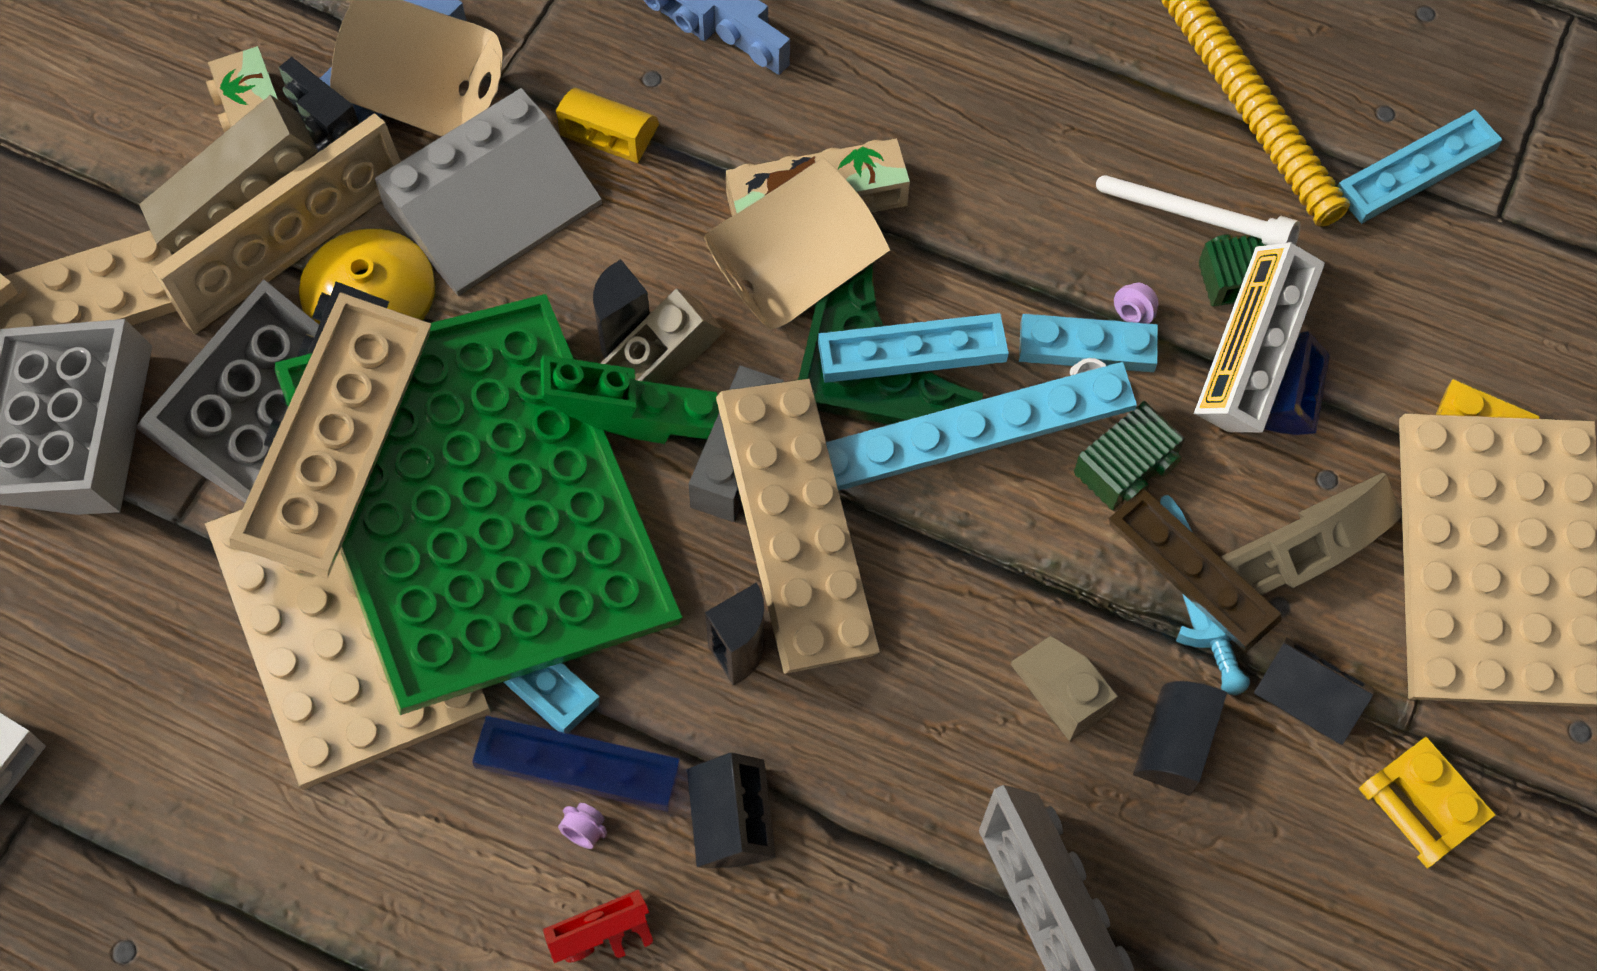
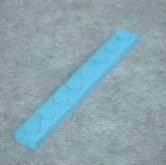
[826,362,1137,491]

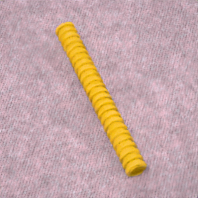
[1161,0,1350,227]

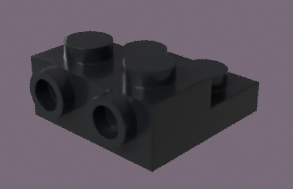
[279,56,359,157]

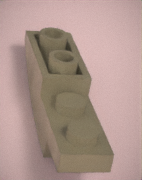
[1220,473,1402,595]

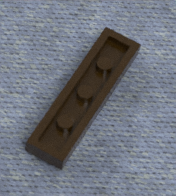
[1108,488,1282,653]

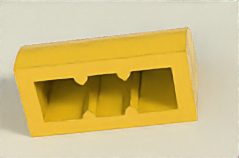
[556,88,659,164]

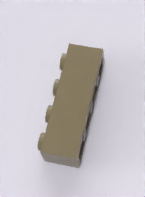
[139,95,318,253]

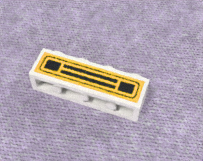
[1194,242,1325,432]

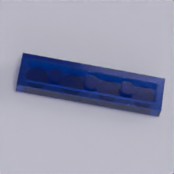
[472,715,681,812]

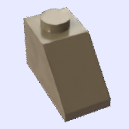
[1011,636,1118,742]

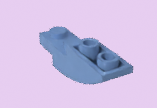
[644,0,790,75]

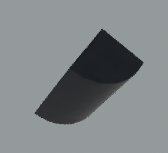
[593,259,650,359]
[705,582,764,686]
[1254,637,1374,745]
[1133,681,1227,796]
[687,752,776,868]

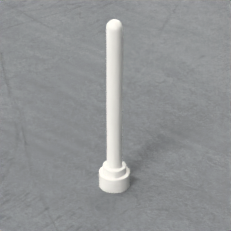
[1096,175,1300,245]

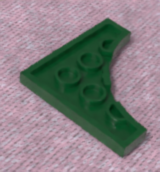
[798,262,983,425]

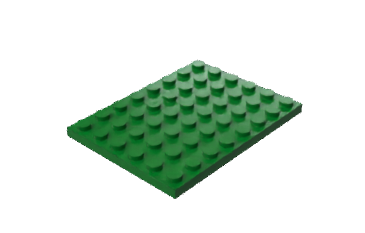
[275,294,682,715]

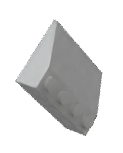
[375,88,602,296]
[136,279,319,503]
[0,319,152,515]
[979,785,1134,971]

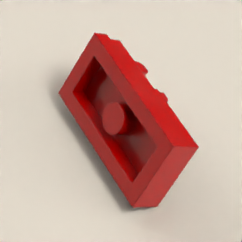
[542,889,653,964]

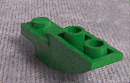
[541,355,719,444]

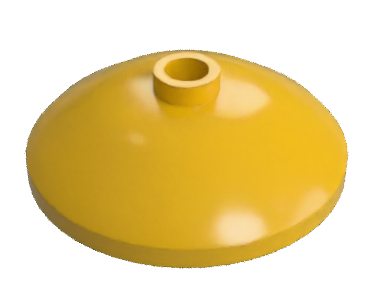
[299,229,435,324]

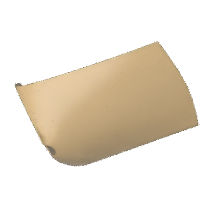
[330,0,503,137]
[704,157,890,330]

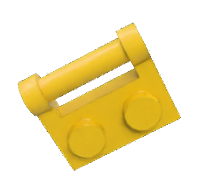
[1359,737,1495,869]

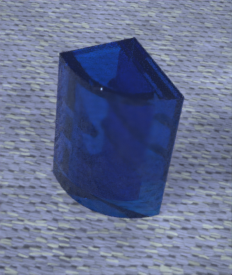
[1264,331,1330,435]

